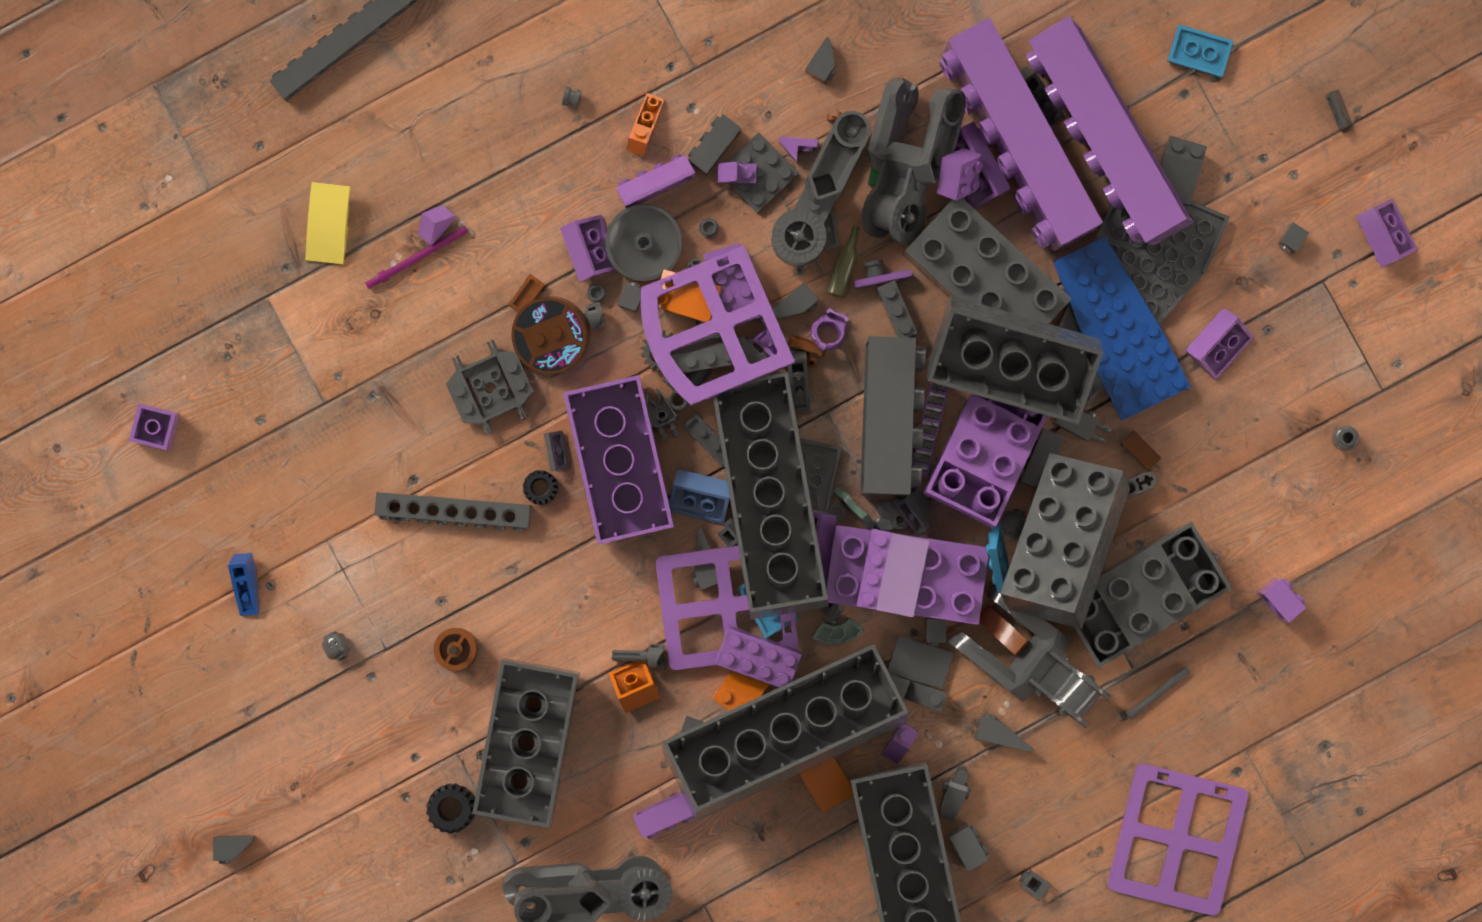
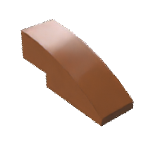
[979,604,1030,656]

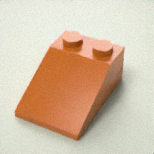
[658,270,722,322]
[712,670,769,711]
[799,757,853,813]

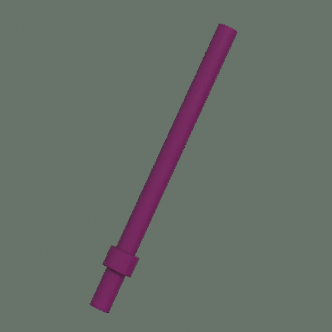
[365,226,468,289]

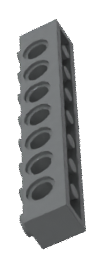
[374,492,531,531]

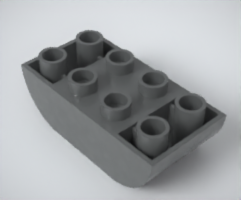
[1074,522,1232,668]

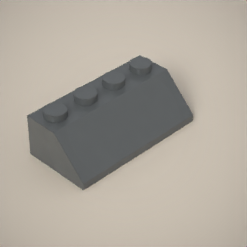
[663,334,733,376]

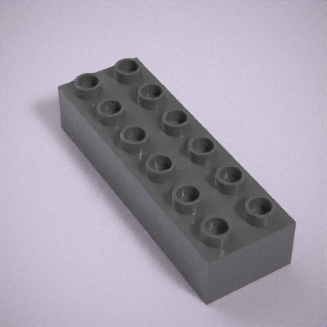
[713,372,828,620]
[662,644,909,821]
[849,761,961,922]

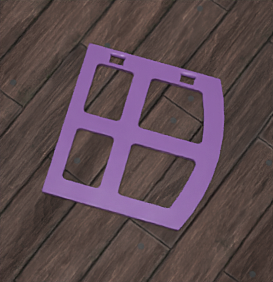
[641,246,795,406]

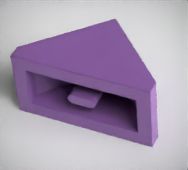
[418,205,456,246]

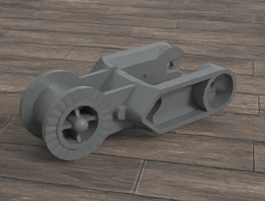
[862,77,966,245]
[771,111,870,267]
[948,585,1111,728]
[502,856,672,922]

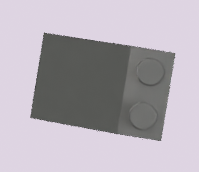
[1160,135,1207,206]

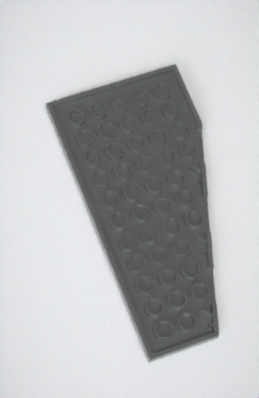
[1058,201,1230,406]

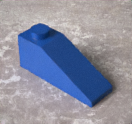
[228,553,259,616]

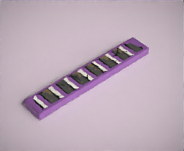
[912,382,949,477]

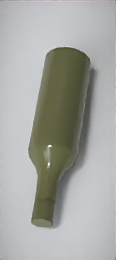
[827,225,860,298]

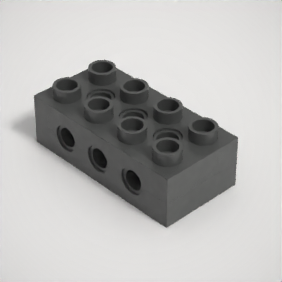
[472,658,580,828]

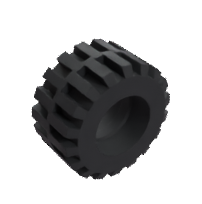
[426,783,475,834]

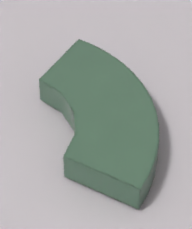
[833,488,875,530]
[811,618,865,645]

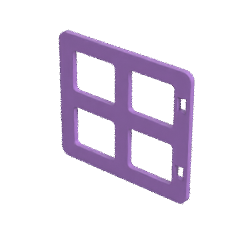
[656,546,799,670]
[1108,764,1248,916]

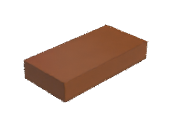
[508,274,546,312]

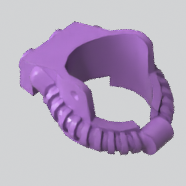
[810,308,849,351]

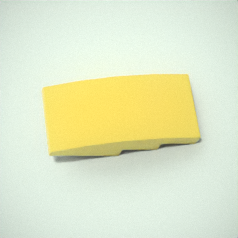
[305,182,351,265]

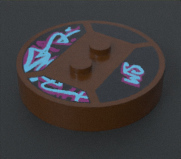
[511,296,590,374]

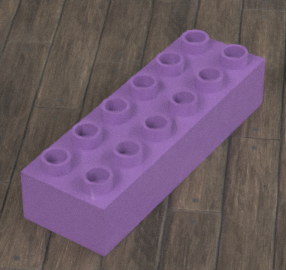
[1026,16,1193,246]
[939,17,1103,253]

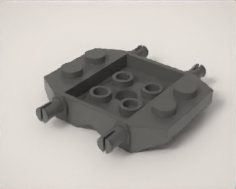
[446,340,534,436]

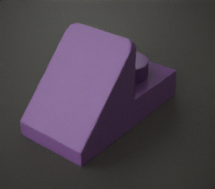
[779,137,818,163]
[718,162,757,184]
[753,326,790,357]

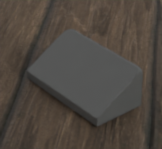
[1326,90,1352,130]

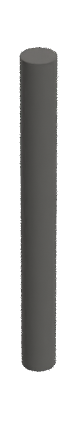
[1126,667,1190,720]

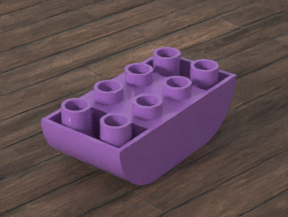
[923,393,1047,529]

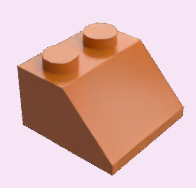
[609,662,661,713]

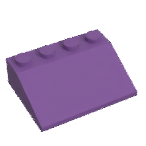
[856,529,929,617]

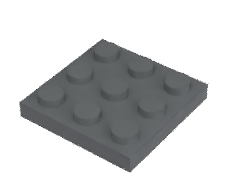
[717,132,799,214]

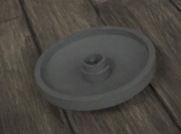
[605,204,682,281]

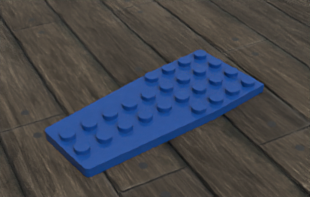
[1054,238,1191,421]

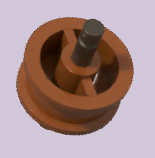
[434,628,478,671]

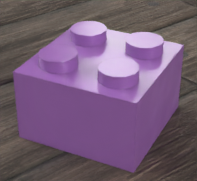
[937,148,983,200]
[129,404,180,451]
[1257,578,1306,623]

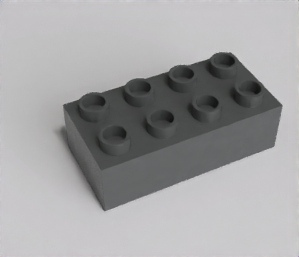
[903,198,1072,324]
[927,295,1103,424]
[860,336,926,496]
[1000,453,1130,629]

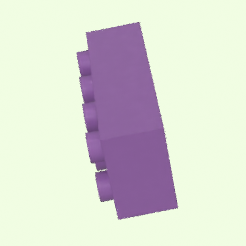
[563,375,675,544]
[826,525,989,625]

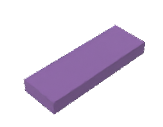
[853,269,912,289]

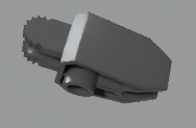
[646,389,679,443]
[940,766,971,821]

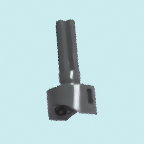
[583,302,606,330]
[612,644,667,670]

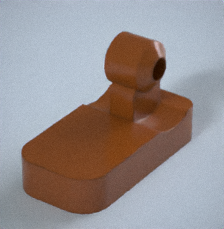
[788,334,826,368]

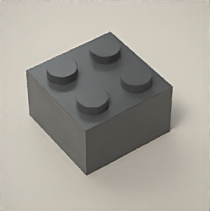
[947,823,989,872]

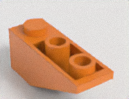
[626,93,665,156]

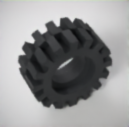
[523,470,558,505]

